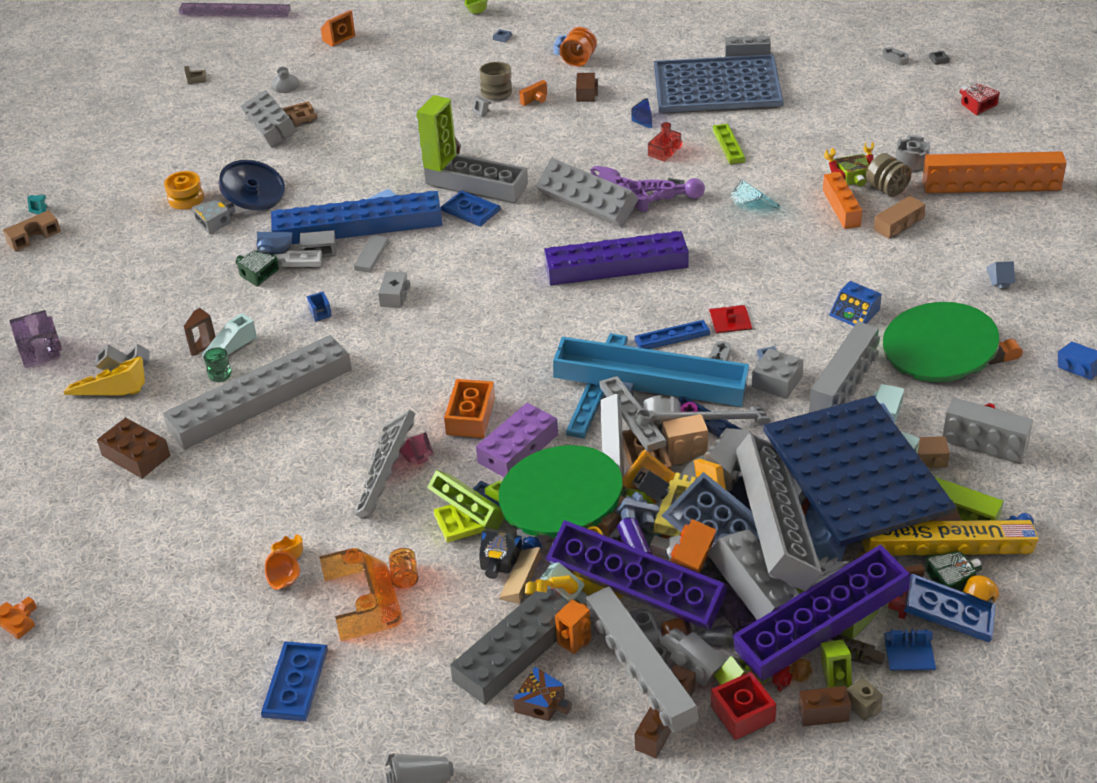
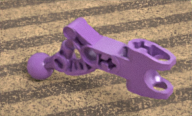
[590,166,705,212]

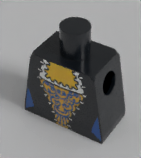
[479,530,523,579]

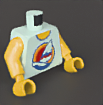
[525,562,588,605]

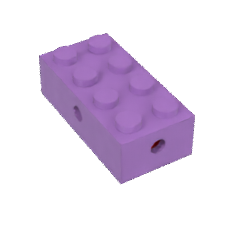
[476,403,558,477]

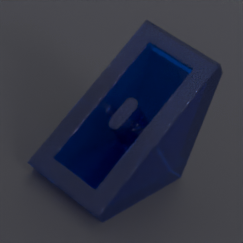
[631,98,652,128]

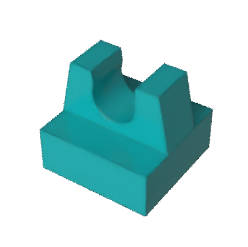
[27,194,48,214]

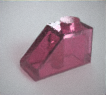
[399,432,434,465]

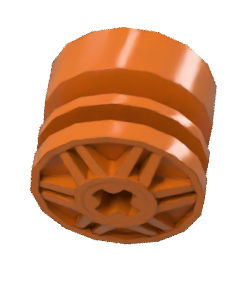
[560,27,597,67]

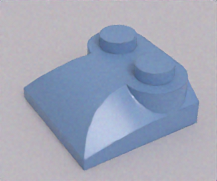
[257,232,292,255]

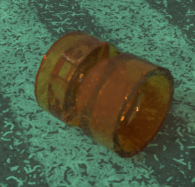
[388,548,419,589]

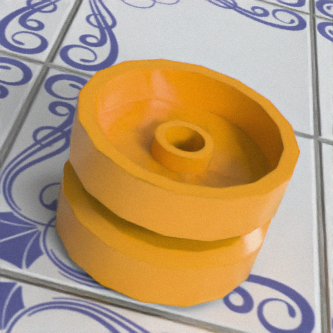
[164,171,204,210]

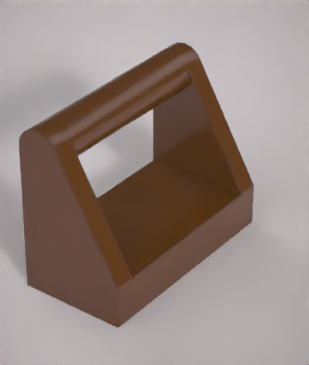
[183,308,216,356]

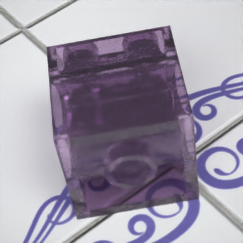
[9,310,62,368]

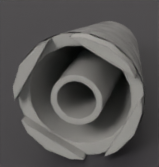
[385,753,454,783]

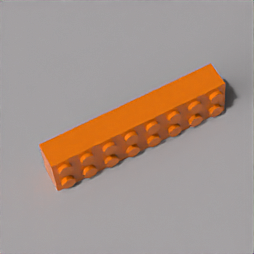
[922,151,1067,193]

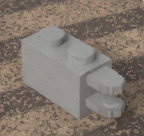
[661,628,727,687]

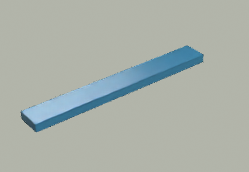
[566,333,628,439]

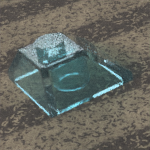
[730,179,780,209]

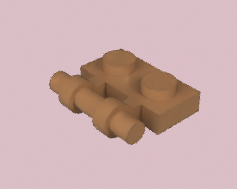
[282,101,318,126]

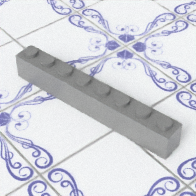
[586,586,699,733]

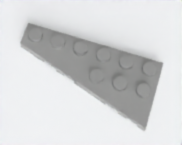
[355,410,416,518]

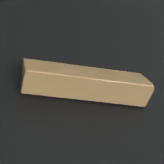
[500,547,541,604]

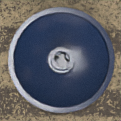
[218,160,285,210]

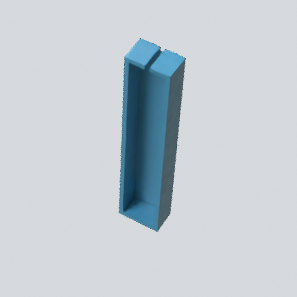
[553,337,749,407]

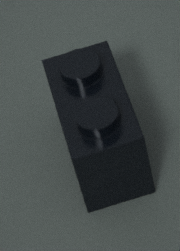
[631,467,670,502]

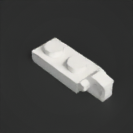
[274,250,322,267]

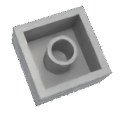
[752,348,804,399]

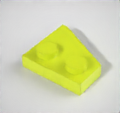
[433,504,485,543]

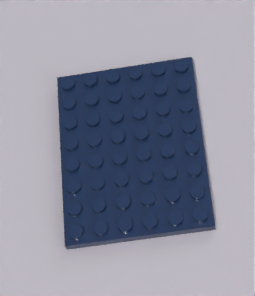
[763,396,957,547]

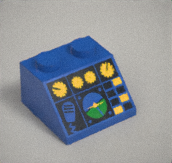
[829,281,882,326]

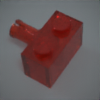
[648,122,682,162]

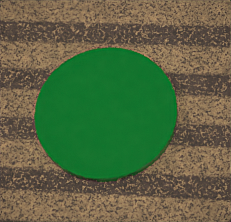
[883,302,999,382]
[498,445,623,538]

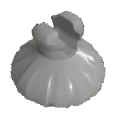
[271,66,299,93]

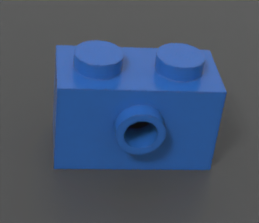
[1058,341,1097,380]

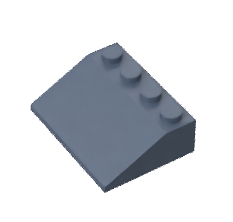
[662,472,759,549]

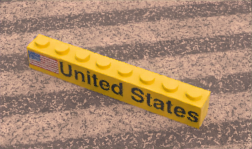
[862,520,1039,556]

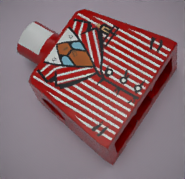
[959,84,1000,115]

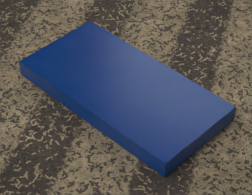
[904,574,996,642]
[261,641,328,721]

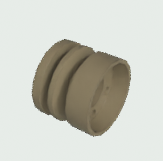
[479,62,512,100]
[866,153,912,197]

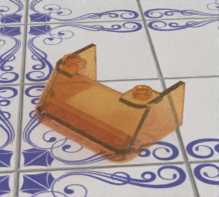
[319,548,403,642]

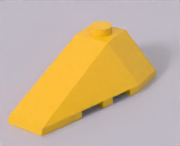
[63,356,145,395]

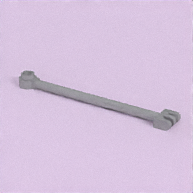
[635,406,771,427]

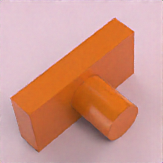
[519,80,547,106]

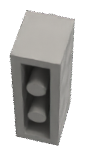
[724,35,771,57]

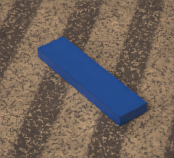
[634,319,710,349]

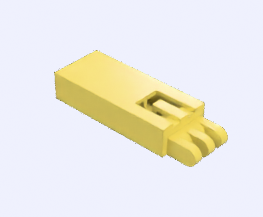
[653,472,696,537]

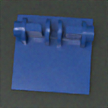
[884,629,936,671]

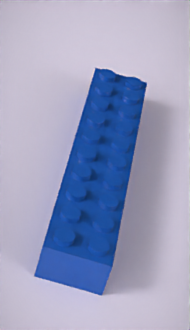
[271,191,443,245]

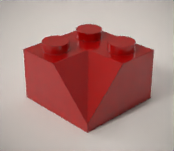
[711,671,777,740]

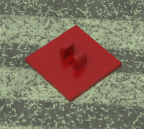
[709,305,752,333]

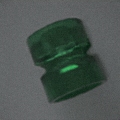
[203,347,232,382]

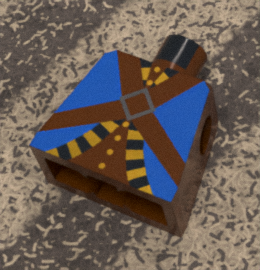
[513,667,572,721]

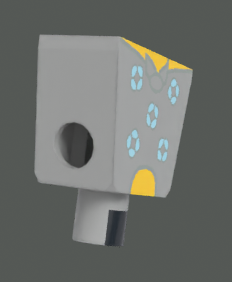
[192,200,236,234]

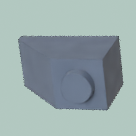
[987,261,1015,288]

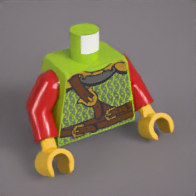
[824,142,874,187]

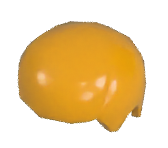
[271,534,303,559]
[963,575,999,602]

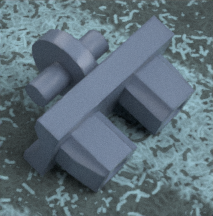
[615,492,659,528]

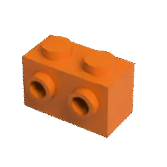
[555,599,591,654]

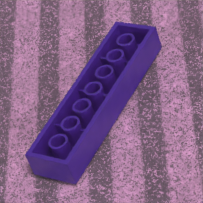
[544,231,689,286]
[546,520,728,631]
[733,544,910,682]

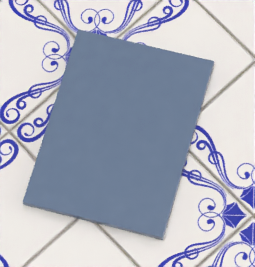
[654,54,784,113]

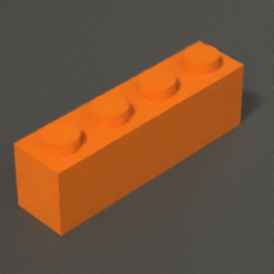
[823,172,862,229]

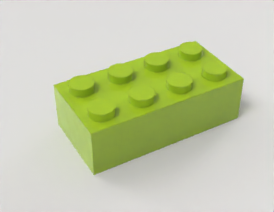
[416,95,457,172]

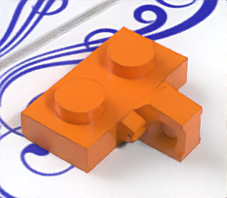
[0,597,37,639]

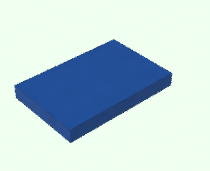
[441,190,501,227]

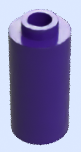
[617,518,652,554]

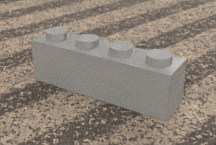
[705,428,750,491]

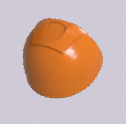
[265,551,300,590]

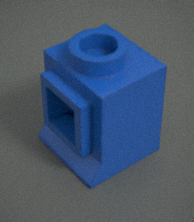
[306,292,332,322]

